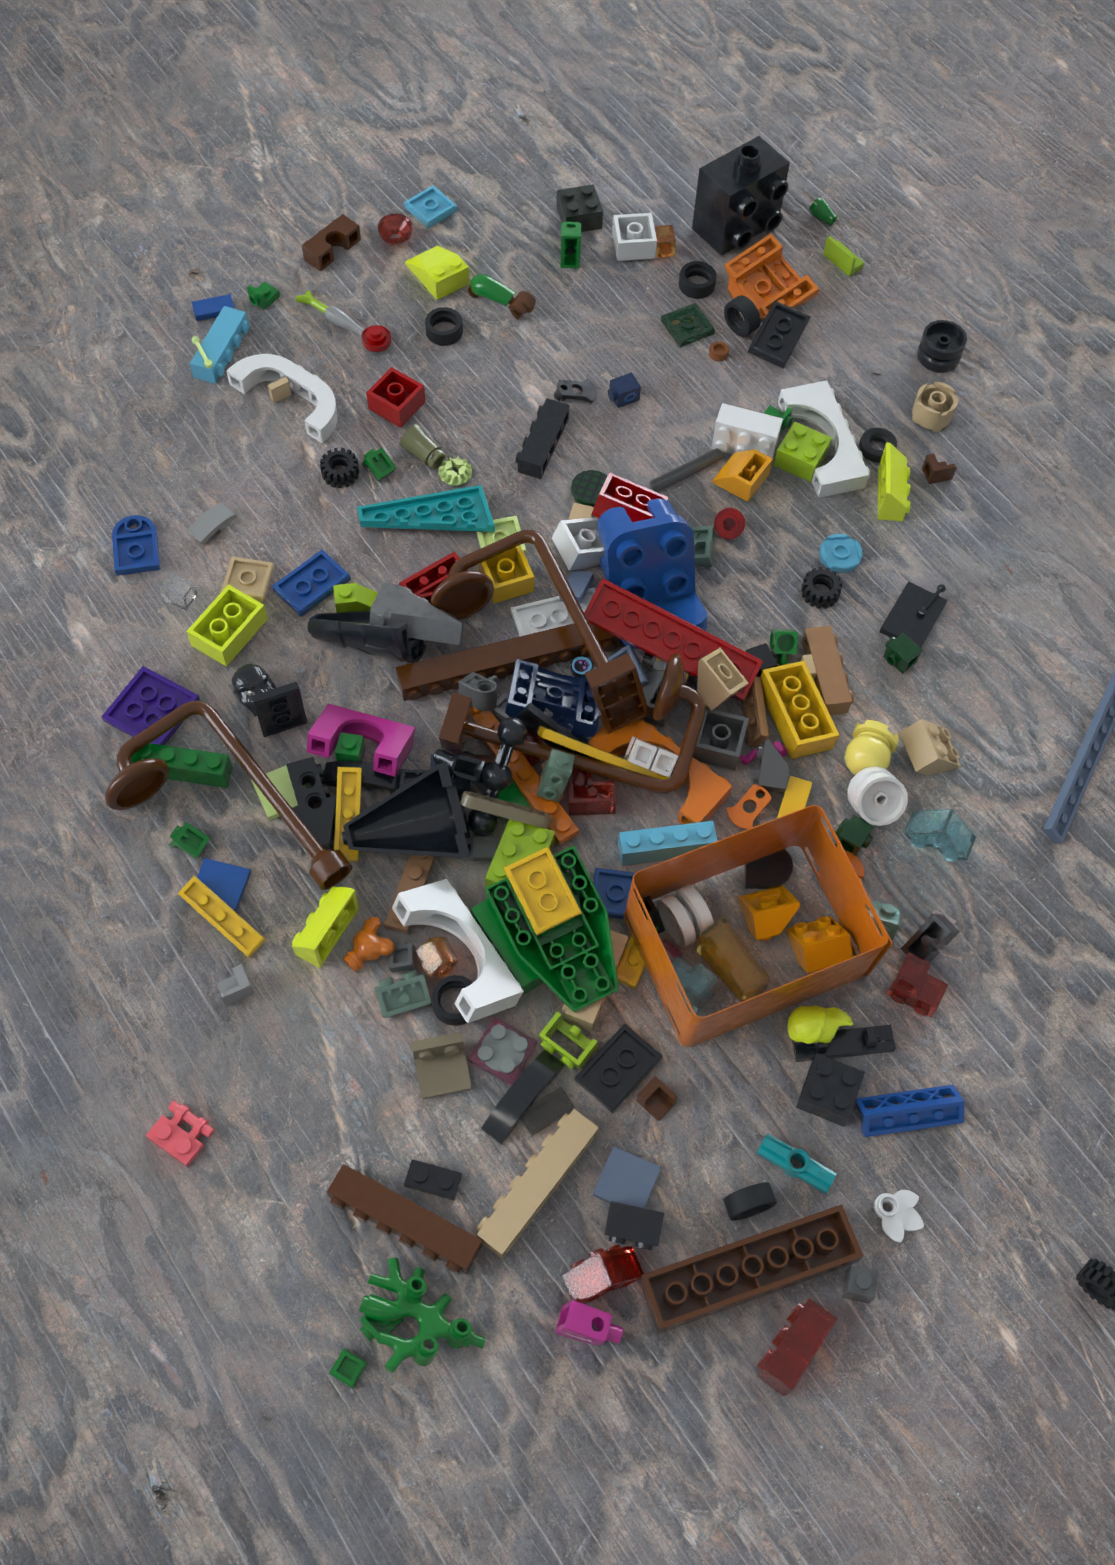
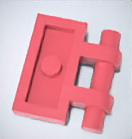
[146,1101,215,1168]

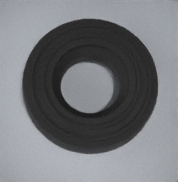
[859,427,897,463]

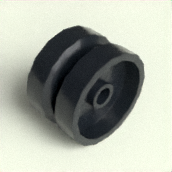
[917,320,967,373]

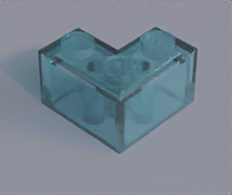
[904,809,976,862]
[672,956,719,1015]

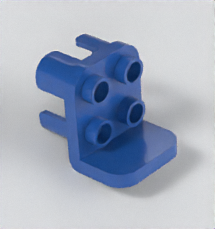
[597,499,707,649]

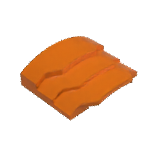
[724,233,819,319]

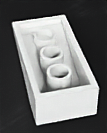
[552,517,604,571]

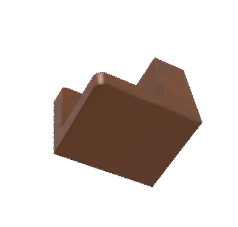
[922,454,957,484]
[636,1076,678,1121]

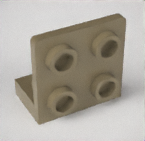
[411,1032,472,1099]

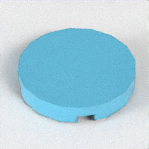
[819,534,863,573]

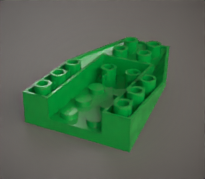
[485,845,619,1013]

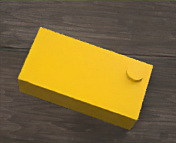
[760,661,839,759]

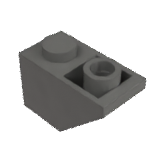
[753,740,789,794]

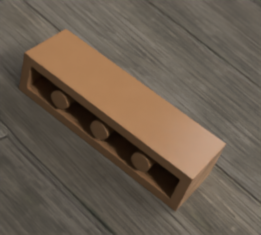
[801,625,854,715]

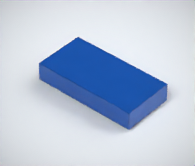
[192,294,234,321]

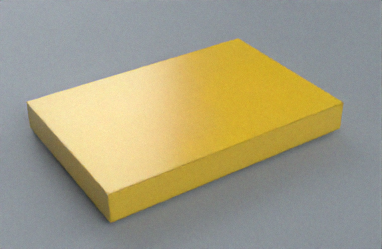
[503,847,582,936]

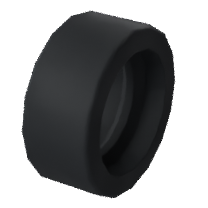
[679,261,717,299]
[724,295,761,337]
[425,307,463,346]
[431,975,473,1026]
[723,1182,777,1221]

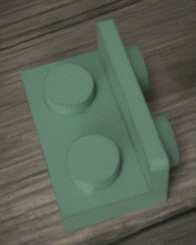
[374,970,432,1018]

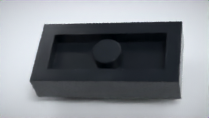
[404,1159,462,1201]

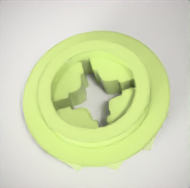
[439,456,472,486]

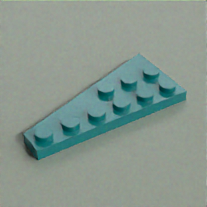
[357,485,495,532]

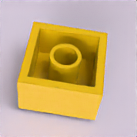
[478,545,534,604]

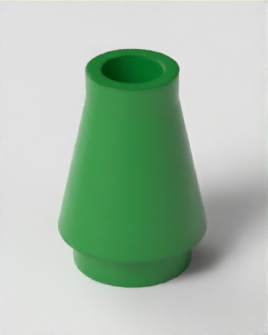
[809,197,837,226]

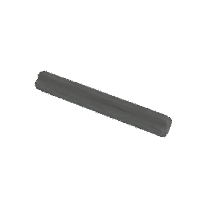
[650,448,723,492]

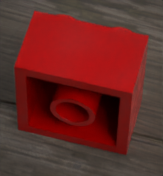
[366,367,426,428]

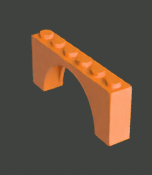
[588,719,732,824]

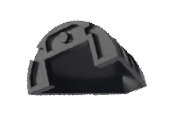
[307,611,426,663]
[342,762,471,859]

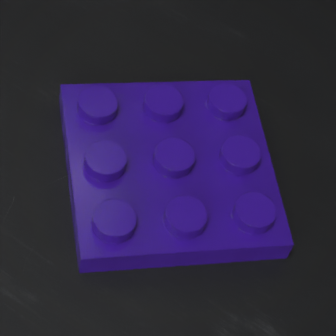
[102,666,200,745]

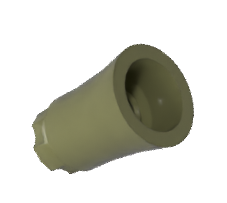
[400,424,446,470]

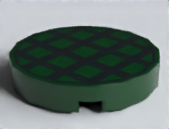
[571,470,607,507]

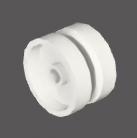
[847,766,908,826]
[657,885,715,948]

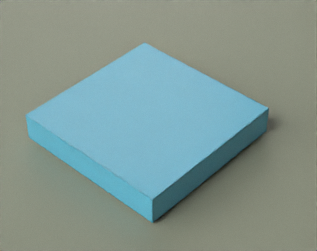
[404,185,458,229]

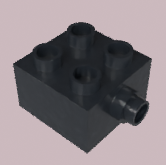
[692,136,790,256]

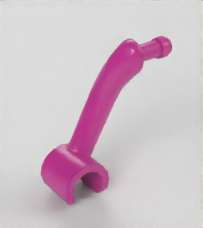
[739,741,787,765]

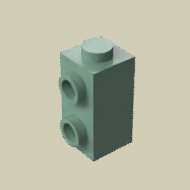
[536,749,575,802]

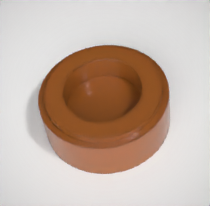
[709,341,729,361]

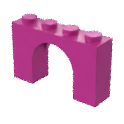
[307,703,415,777]

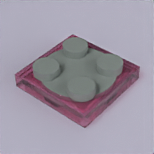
[468,1017,537,1086]

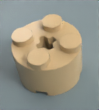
[912,382,958,432]

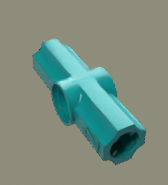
[756,1133,837,1195]

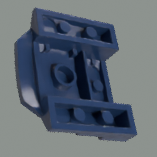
[505,659,599,738]

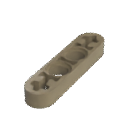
[461,791,553,828]

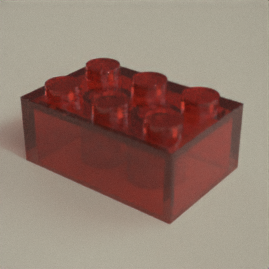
[757,1298,837,1397]

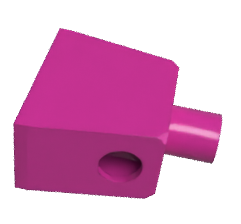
[555,1300,623,1346]

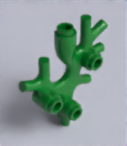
[359,1257,486,1373]

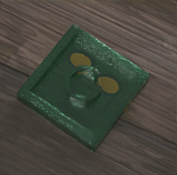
[661,303,715,347]

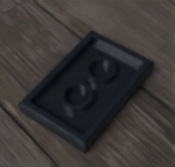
[748,301,811,369]
[879,581,948,648]
[251,681,307,737]
[574,1023,663,1113]

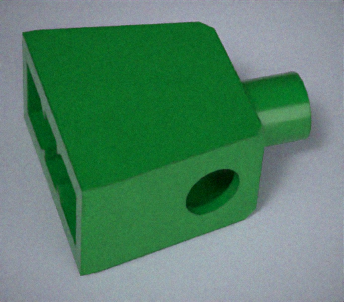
[560,222,581,268]

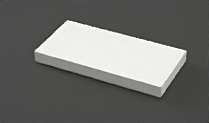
[511,587,596,637]

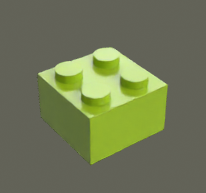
[773,422,832,482]

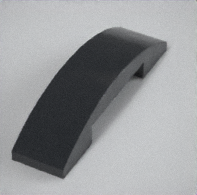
[321,761,400,794]
[481,1050,565,1145]

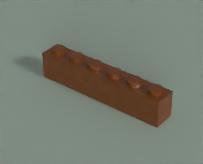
[327,1164,483,1274]

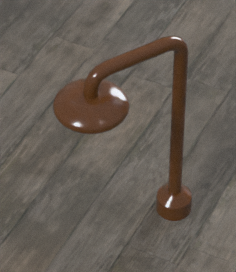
[105,701,353,890]

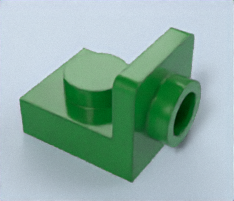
[247,281,280,310]
[763,406,793,434]
[362,447,397,481]
[169,822,210,859]
[359,1316,404,1344]

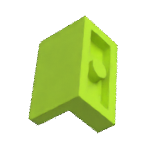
[823,236,865,277]

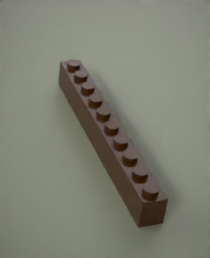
[396,623,619,701]

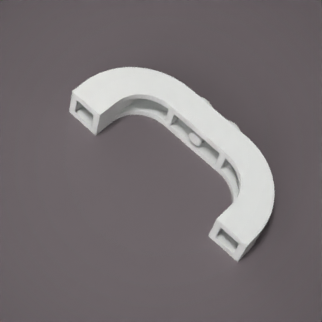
[226,354,338,444]

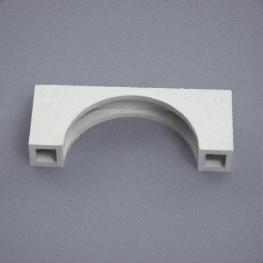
[392,879,524,1024]

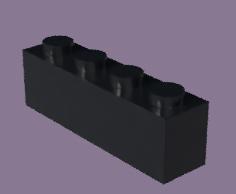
[515,398,570,479]

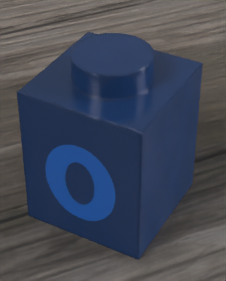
[608,372,641,408]

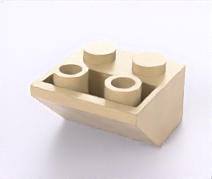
[899,719,961,776]

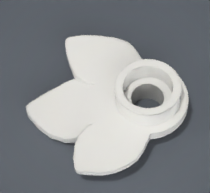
[874,1190,924,1243]

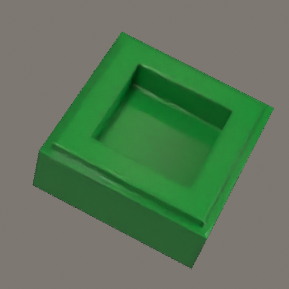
[329,1348,368,1389]

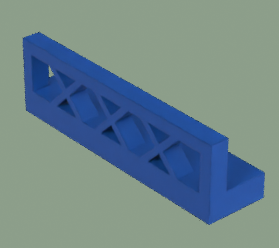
[855,1085,964,1137]

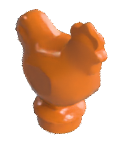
[342,916,395,972]

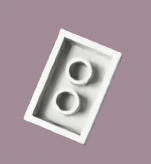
[711,403,783,458]

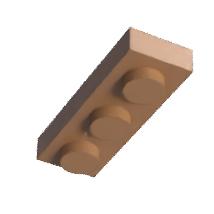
[742,677,769,747]

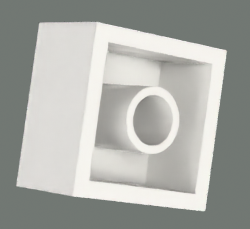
[612,213,657,261]

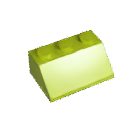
[878,442,911,522]
[292,886,359,968]

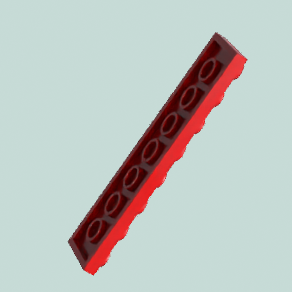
[584,578,763,702]

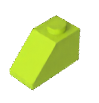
[333,583,378,612]

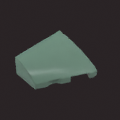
[688,523,715,567]

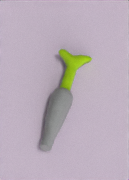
[295,290,365,337]

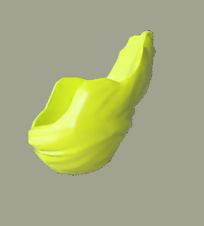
[787,1005,853,1044]

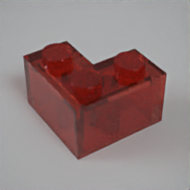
[567,768,617,816]
[886,952,949,1017]
[562,1244,644,1304]

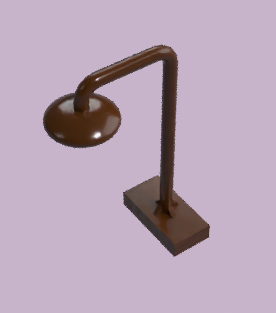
[430,530,650,734]
[439,653,705,794]

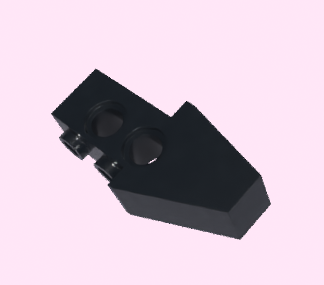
[286,756,336,850]

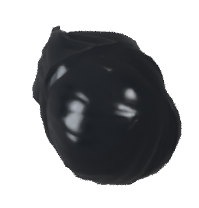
[231,664,276,717]

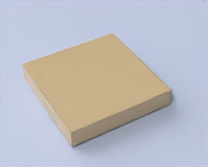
[220,556,275,603]

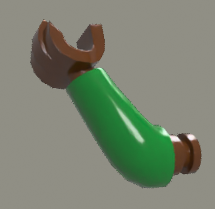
[468,274,536,320]

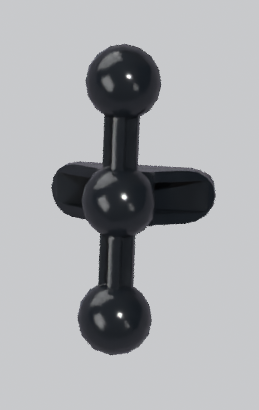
[433,717,527,836]

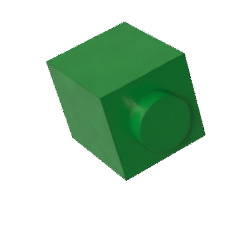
[335,732,365,761]

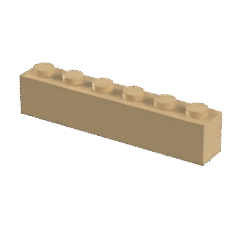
[476,1109,599,1260]

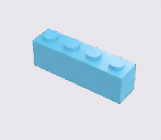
[190,306,250,384]
[618,821,717,866]

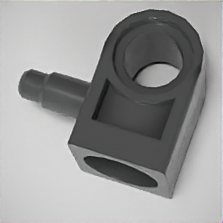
[459,672,498,711]

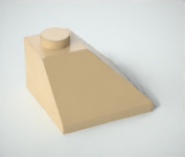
[697,648,748,711]

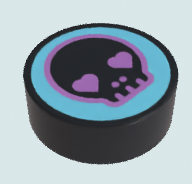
[570,656,593,678]

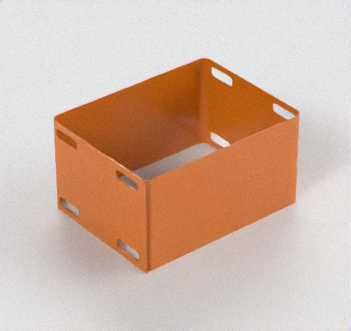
[623,805,893,1047]

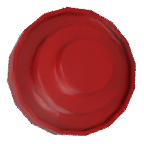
[362,325,392,352]
[714,507,746,540]

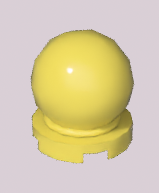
[844,720,899,775]

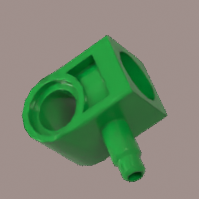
[770,629,798,666]

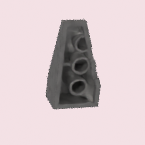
[369,582,464,645]

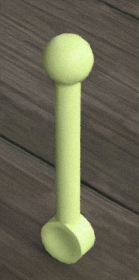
[191,336,213,368]

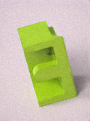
[539,1011,598,1070]

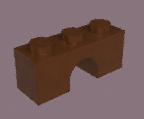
[302,214,361,272]

